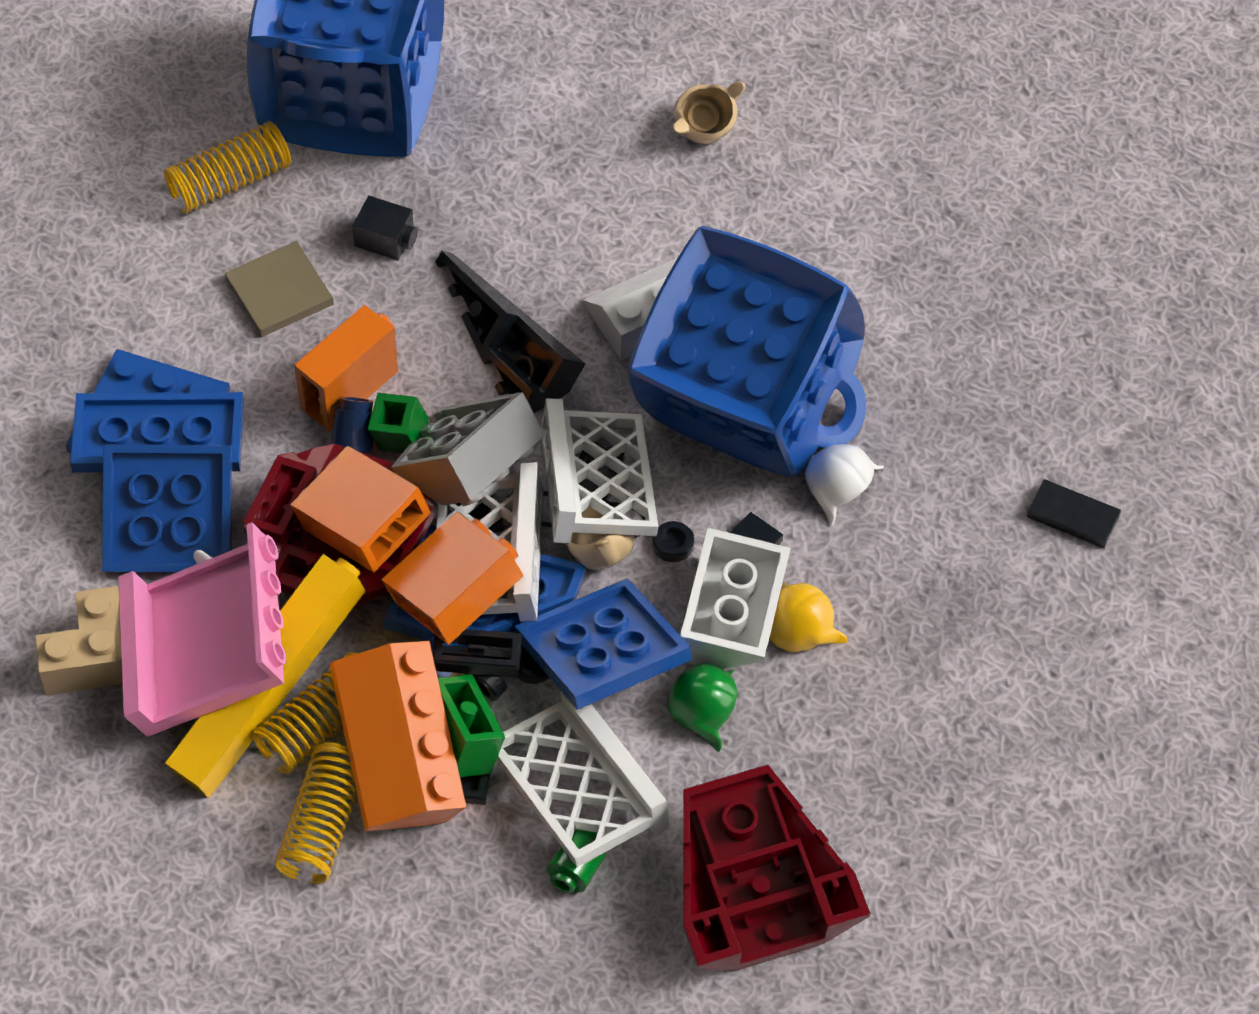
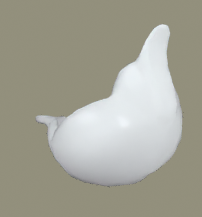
[805,444,884,527]

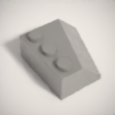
[391,392,545,506]

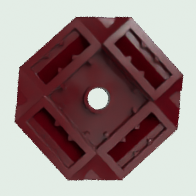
[243,444,435,611]

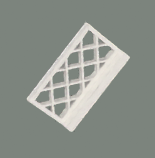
[541,398,658,543]
[436,462,544,622]
[497,691,670,867]

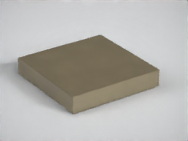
[225,241,334,337]

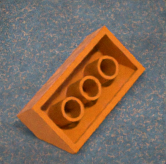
[329,641,466,831]

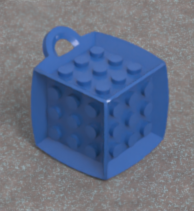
[247,0,444,157]
[628,226,866,478]

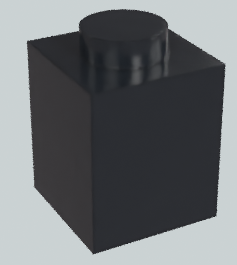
[352,195,418,261]

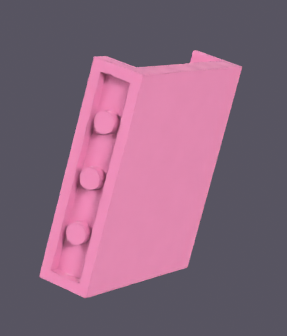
[118,522,286,737]

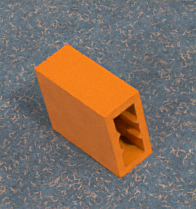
[294,304,398,432]
[290,446,431,573]
[381,511,523,645]

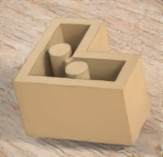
[36,586,123,695]

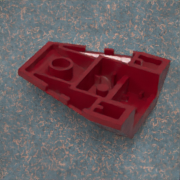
[683,764,871,970]

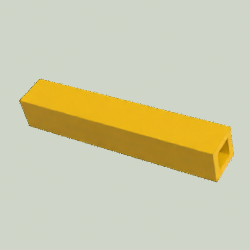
[165,554,366,797]

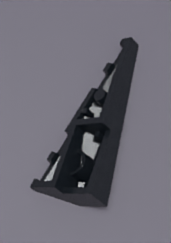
[435,250,586,413]

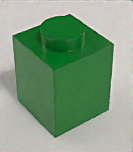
[368,392,429,453]

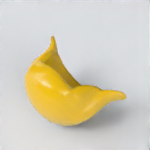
[769,582,847,652]

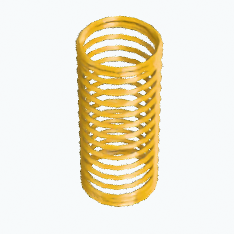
[164,121,292,214]
[252,652,357,774]
[274,742,357,884]

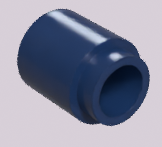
[331,397,374,453]

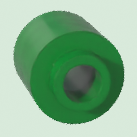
[547,829,606,894]

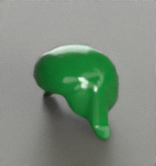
[667,663,737,752]

